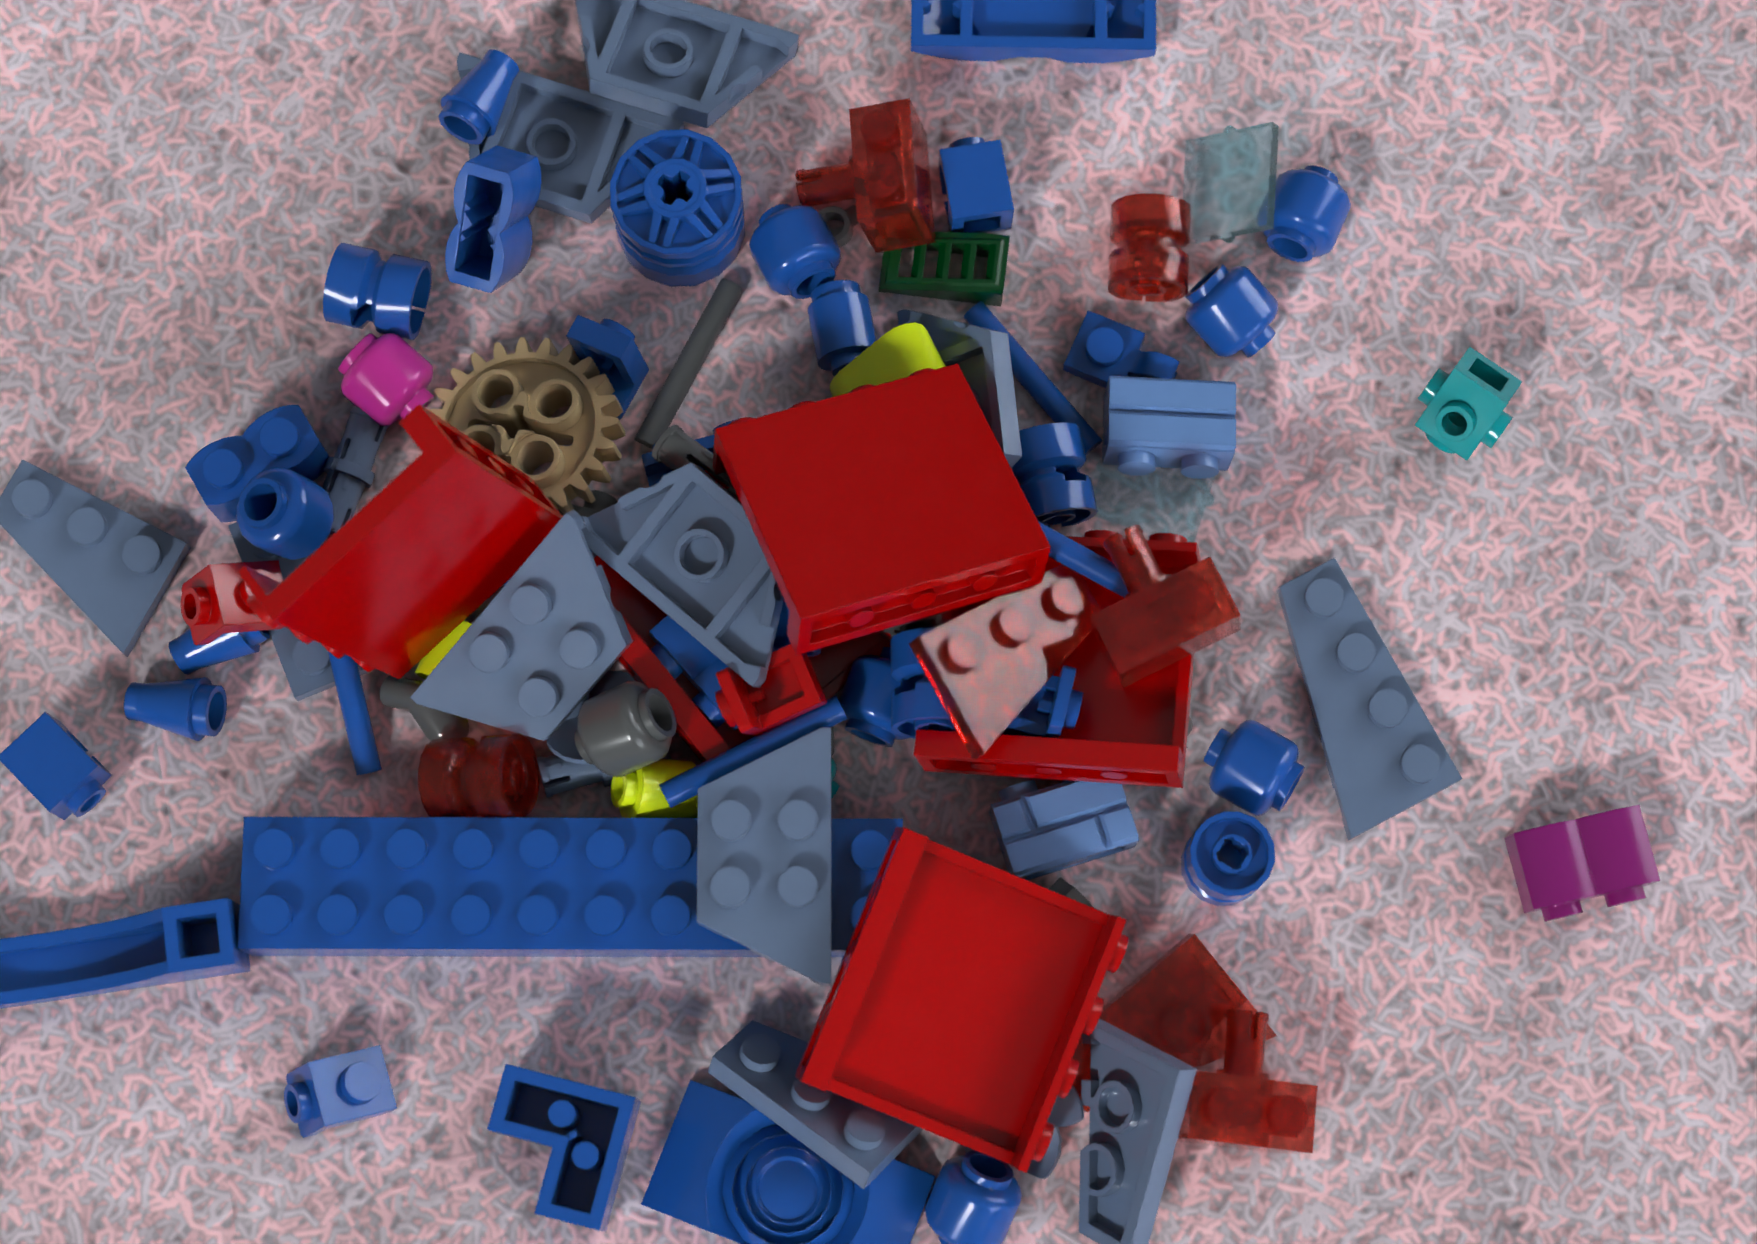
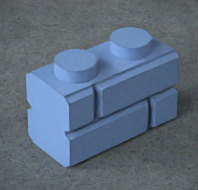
[1102,376,1236,479]
[989,780,1139,880]

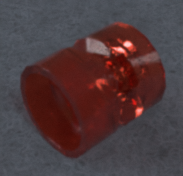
[1108,193,1191,302]
[418,733,540,818]

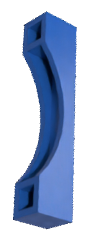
[0,898,251,1009]

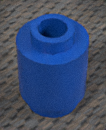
[807,280,877,376]

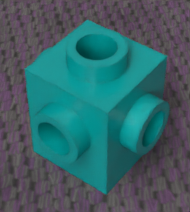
[1415,347,1522,460]

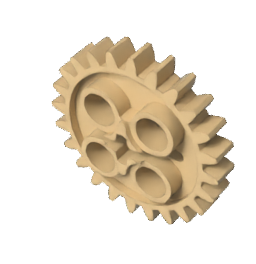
[429,337,626,515]

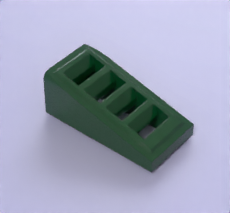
[878,231,1010,307]

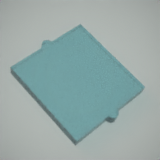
[1180,122,1279,244]
[1094,460,1215,542]

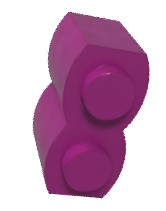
[1504,805,1660,922]

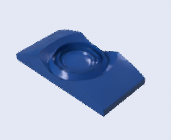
[911,0,1156,63]
[641,1080,935,1244]

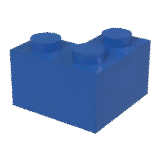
[487,1064,641,1232]

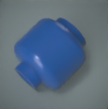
[1259,165,1351,262]
[749,204,841,299]
[1185,264,1278,358]
[236,468,334,560]
[838,647,908,747]
[1203,720,1305,816]
[925,1150,1022,1244]

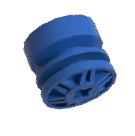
[610,129,745,287]

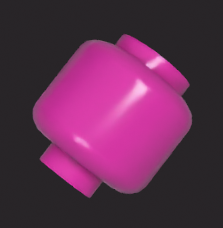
[338,333,434,426]

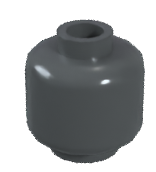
[575,680,676,777]

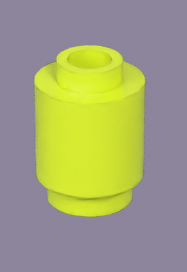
[611,759,698,818]

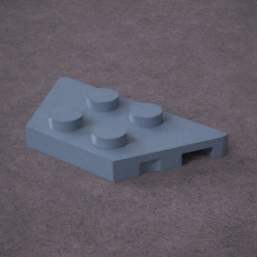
[575,0,799,128]
[457,52,685,224]
[897,309,1022,468]
[581,462,784,688]
[410,509,633,741]
[697,727,831,986]

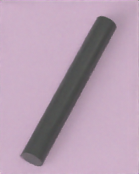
[634,278,743,449]

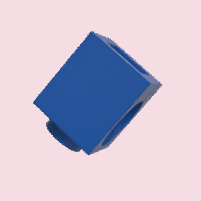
[938,137,1014,233]
[0,712,112,820]

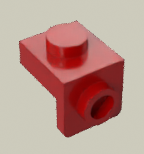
[181,560,284,645]
[715,644,827,735]

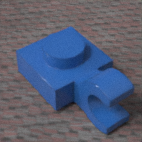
[1063,310,1179,388]

